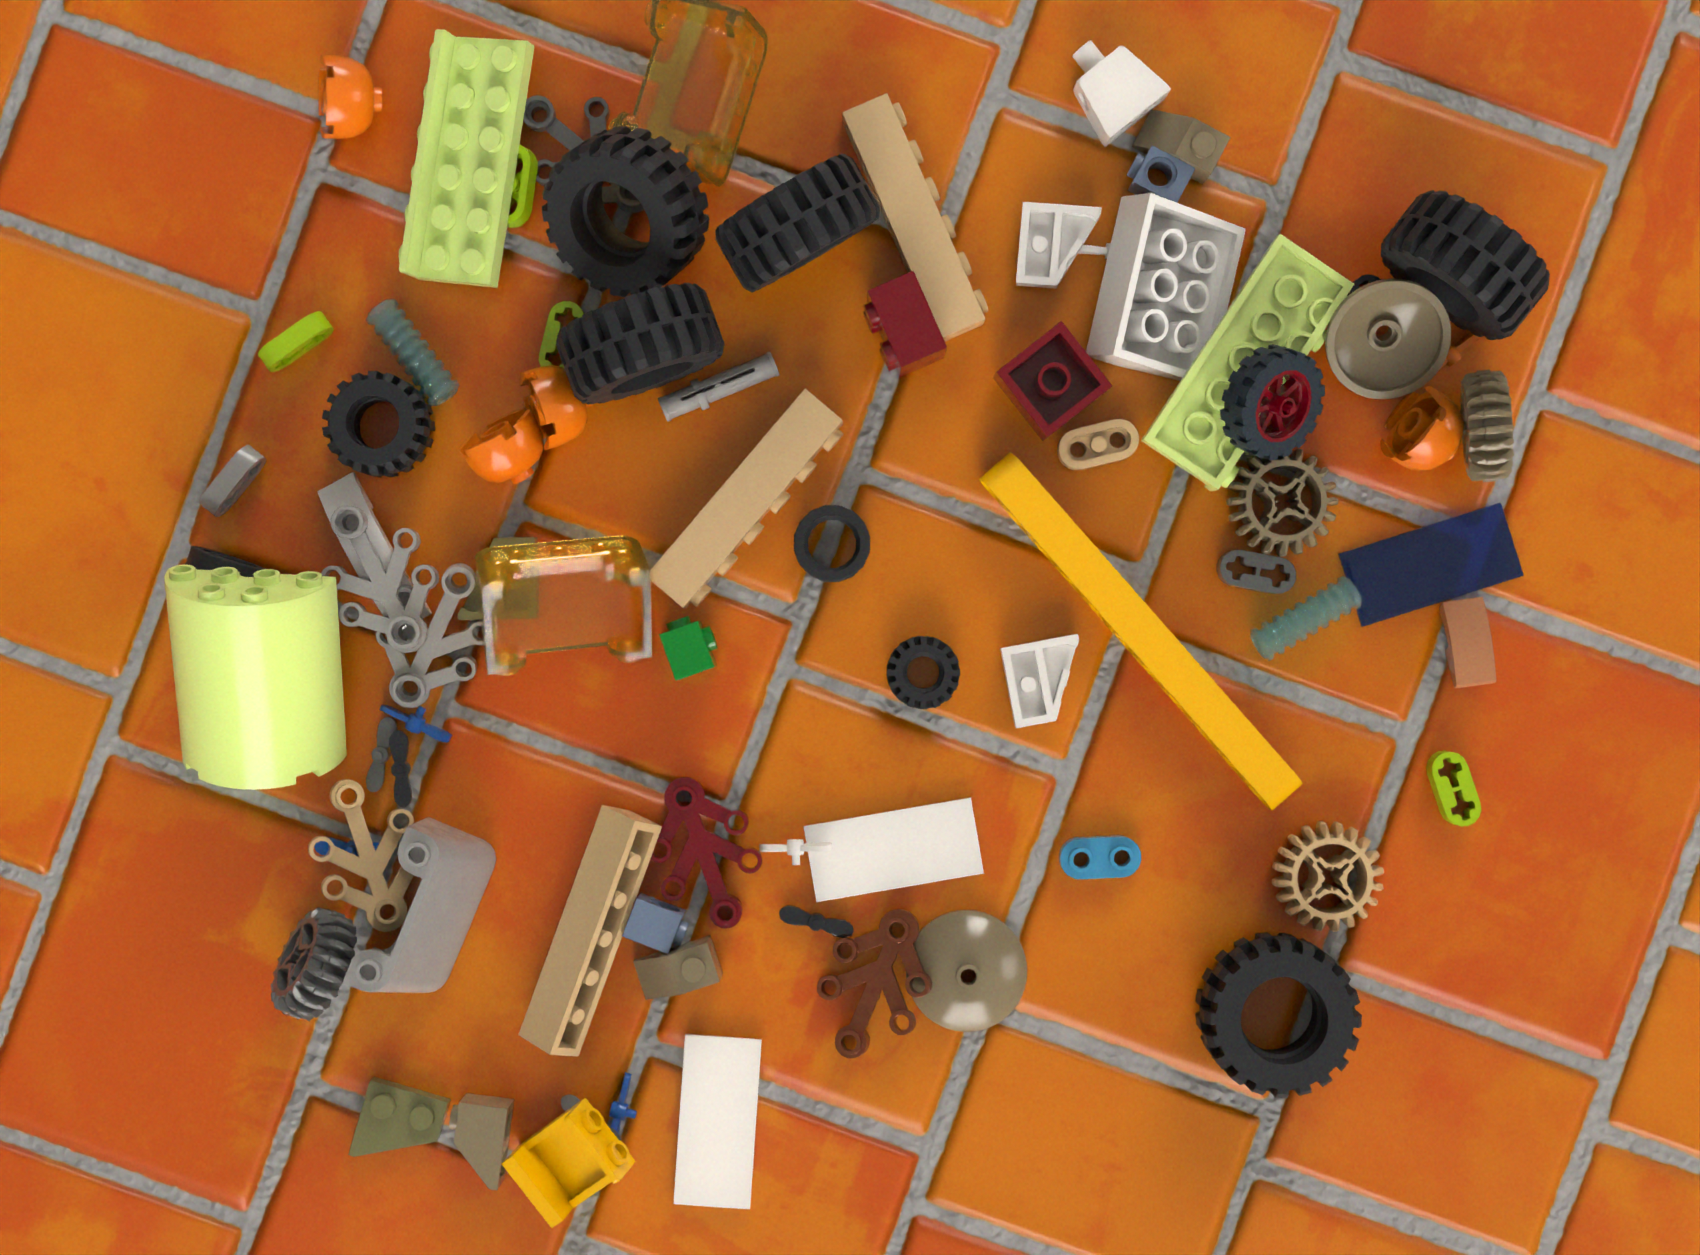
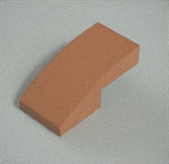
[1439,597,1496,689]

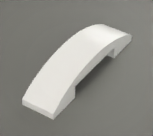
[317,472,432,630]

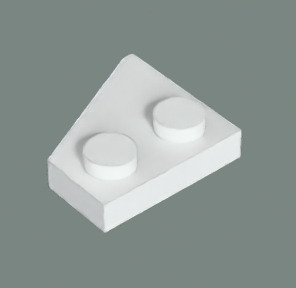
[1016,202,1102,289]
[1000,634,1079,728]

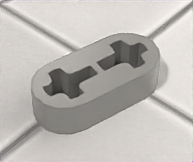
[199,445,266,517]

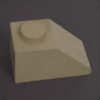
[1132,109,1231,184]
[633,935,723,1000]
[449,1093,514,1190]

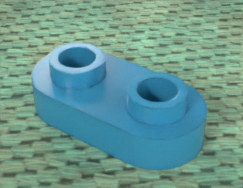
[1059,835,1141,879]

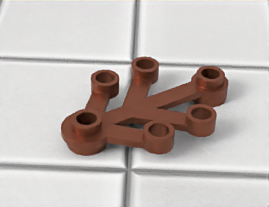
[817,909,932,1058]

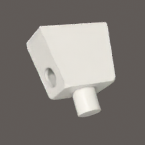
[1072,40,1171,147]

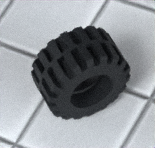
[322,371,435,477]

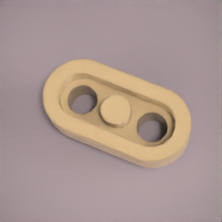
[1057,419,1139,470]

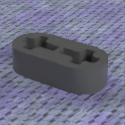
[1217,550,1296,594]

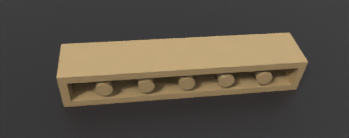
[842,93,989,341]
[646,388,844,608]
[518,805,662,1057]

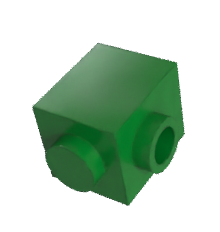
[659,616,718,681]

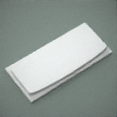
[803,797,984,902]
[673,1034,762,1209]

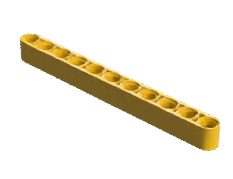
[979,452,1303,811]

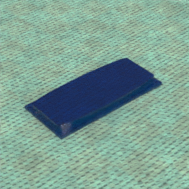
[1338,503,1524,627]

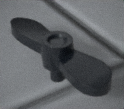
[389,730,412,808]
[779,905,854,938]

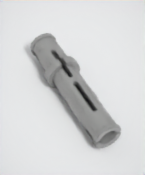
[657,351,780,422]

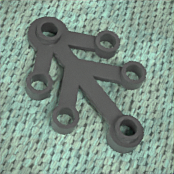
[523,95,644,213]

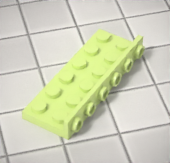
[398,29,535,288]
[1141,234,1354,491]

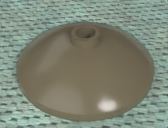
[1325,279,1451,399]
[906,910,1027,1032]

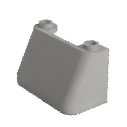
[342,817,497,993]

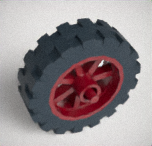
[1220,344,1325,460]

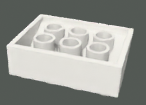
[1086,193,1246,381]

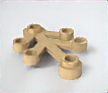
[308,779,414,932]

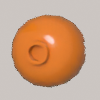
[318,54,382,139]
[519,365,593,450]
[1380,386,1464,471]
[459,408,544,484]

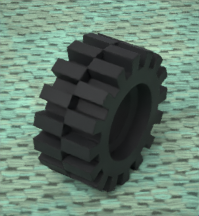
[887,636,960,709]

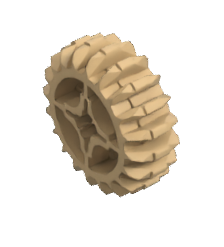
[1272,821,1384,932]

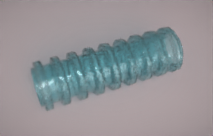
[366,299,460,406]
[1250,576,1362,661]

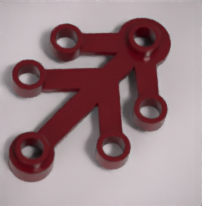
[651,777,762,928]

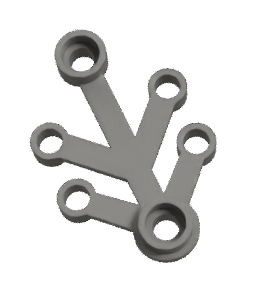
[321,505,439,653]
[376,563,494,708]

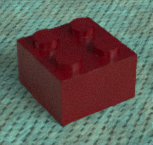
[863,271,947,378]
[993,321,1112,441]

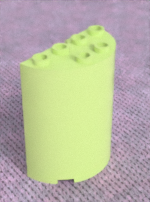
[164,564,347,790]

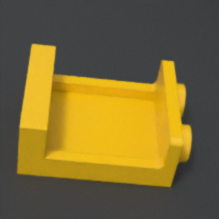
[501,1098,636,1228]

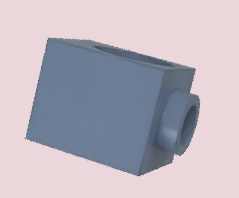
[1127,145,1195,203]
[622,893,689,954]

